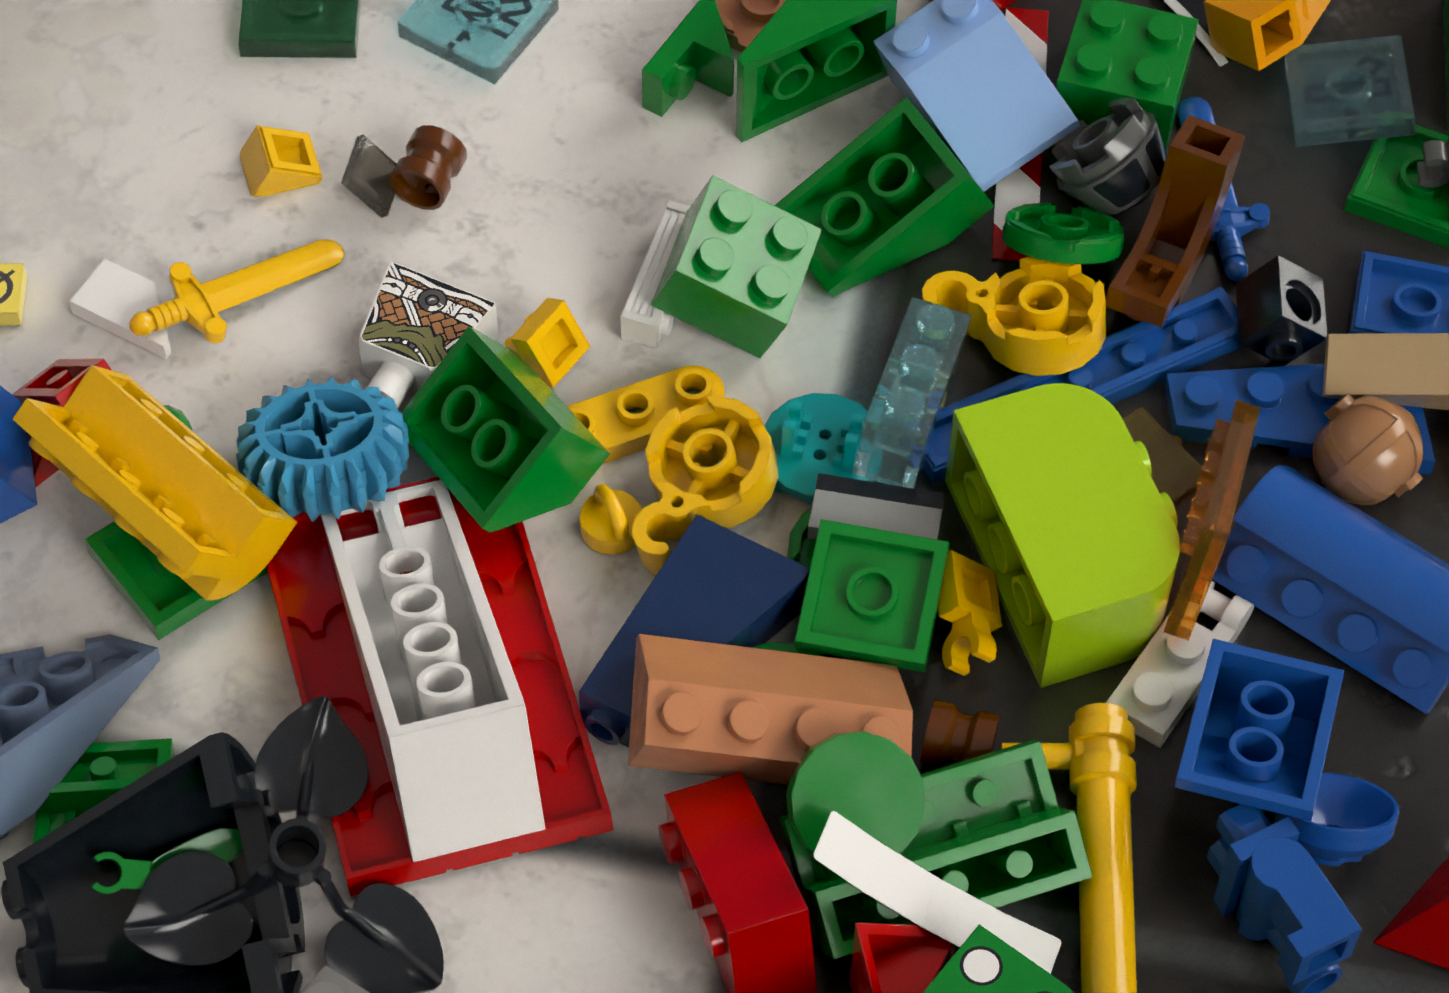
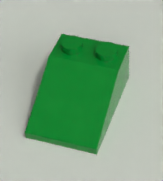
[735,0,897,143]
[774,97,995,297]

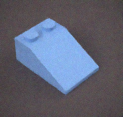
[873,0,1080,192]

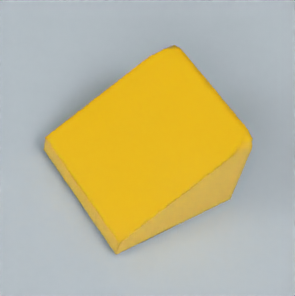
[240,125,323,197]

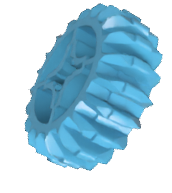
[236,376,409,522]

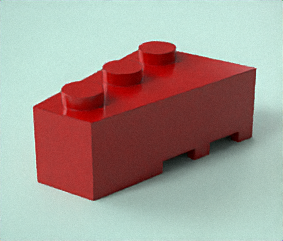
[658,772,817,993]

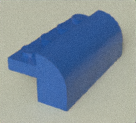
[1205,465,1449,714]

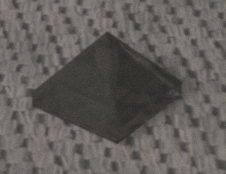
[341,134,397,218]

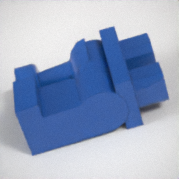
[1207,804,1362,993]

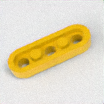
[567,365,725,464]

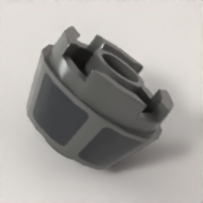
[1049,97,1167,215]

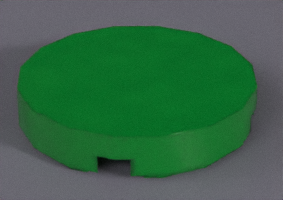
[1002,203,1124,264]
[786,731,926,855]

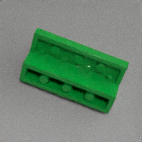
[779,740,1093,959]

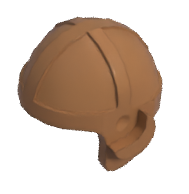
[1313,393,1424,505]

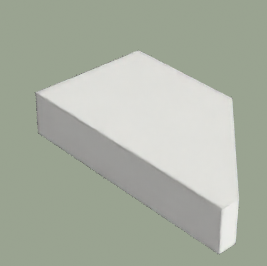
[69,258,172,359]

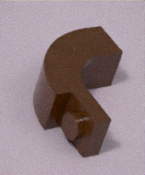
[1105,115,1246,327]

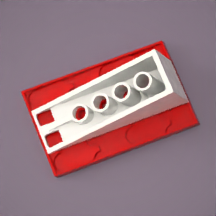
[266,477,614,897]

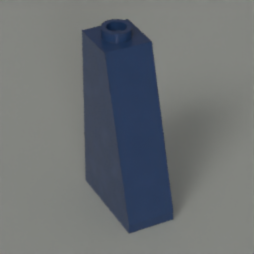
[579,515,810,748]

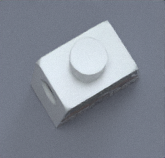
[358,261,499,409]

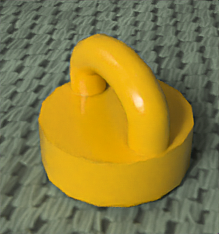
[579,484,642,555]

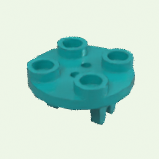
[764,393,884,503]

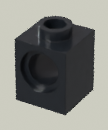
[1235,255,1327,366]

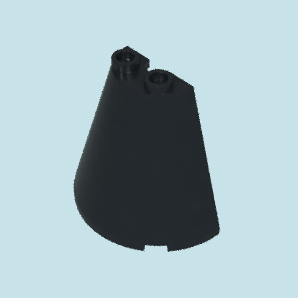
[1,732,305,993]

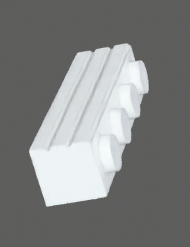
[620,200,690,348]

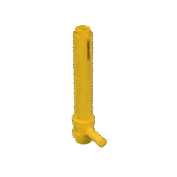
[1001,703,1137,993]

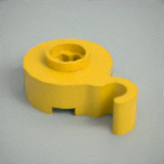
[922,257,1106,376]
[632,395,779,576]

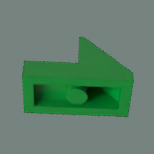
[642,0,734,117]

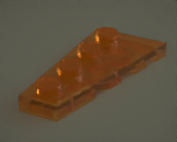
[1164,399,1260,641]

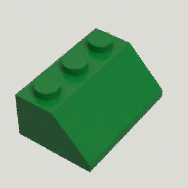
[402,326,610,533]

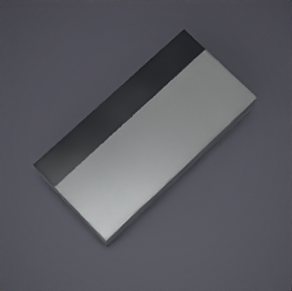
[807,473,945,540]

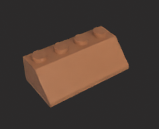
[628,634,913,785]

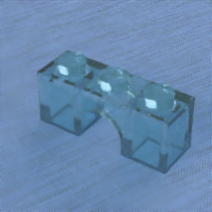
[852,297,972,488]

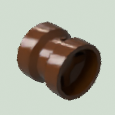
[389,125,467,210]
[920,699,1000,768]

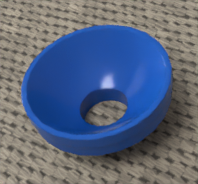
[1274,773,1399,866]

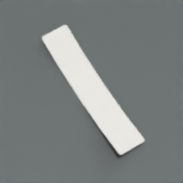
[813,811,1061,974]

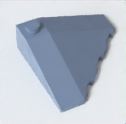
[0,634,160,840]

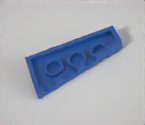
[1164,364,1435,475]

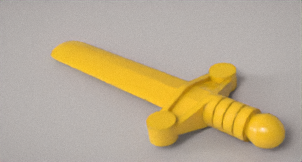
[129,239,345,344]

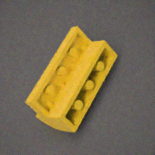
[13,365,297,601]

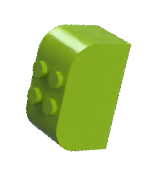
[945,383,1180,688]

